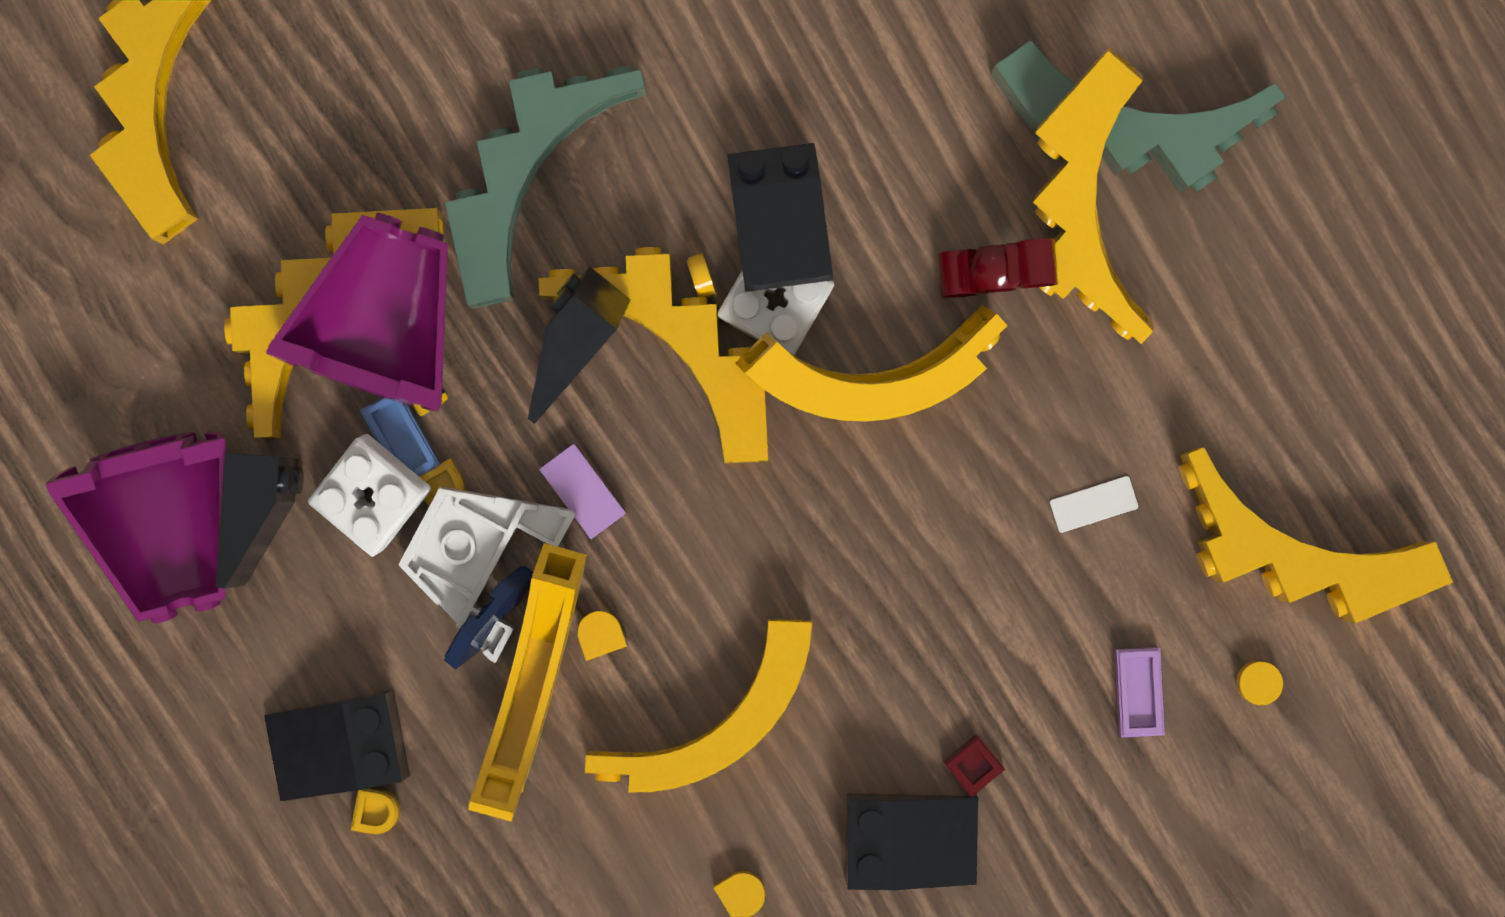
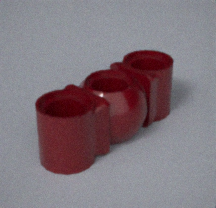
[938,238,1058,298]

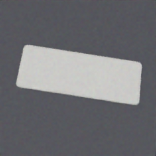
[1050,476,1138,533]

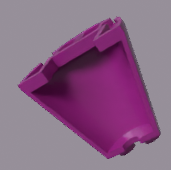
[266,213,448,412]
[46,431,227,623]

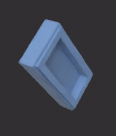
[359,397,441,476]

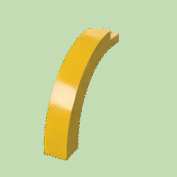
[735,305,1008,422]
[468,543,587,822]
[585,619,812,793]

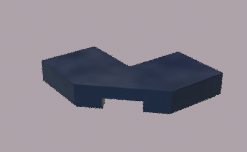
[444,565,533,670]

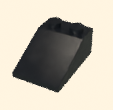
[727,143,833,292]
[528,266,631,424]
[216,453,304,589]
[264,690,410,801]
[845,793,978,890]

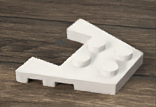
[399,486,577,663]

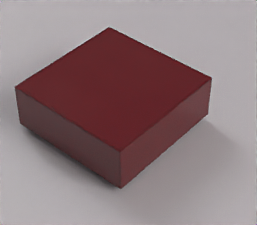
[943,734,1006,797]

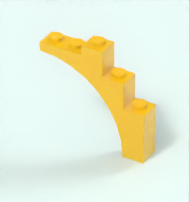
[90,0,211,245]
[1033,46,1154,344]
[224,208,444,439]
[538,247,768,463]
[1178,447,1453,624]

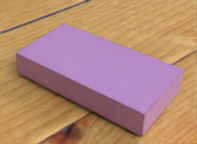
[539,444,627,539]
[1114,647,1165,737]

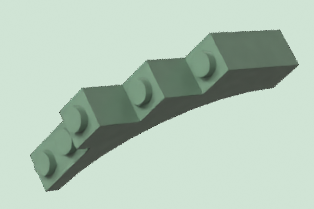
[990,40,1286,193]
[445,66,647,309]

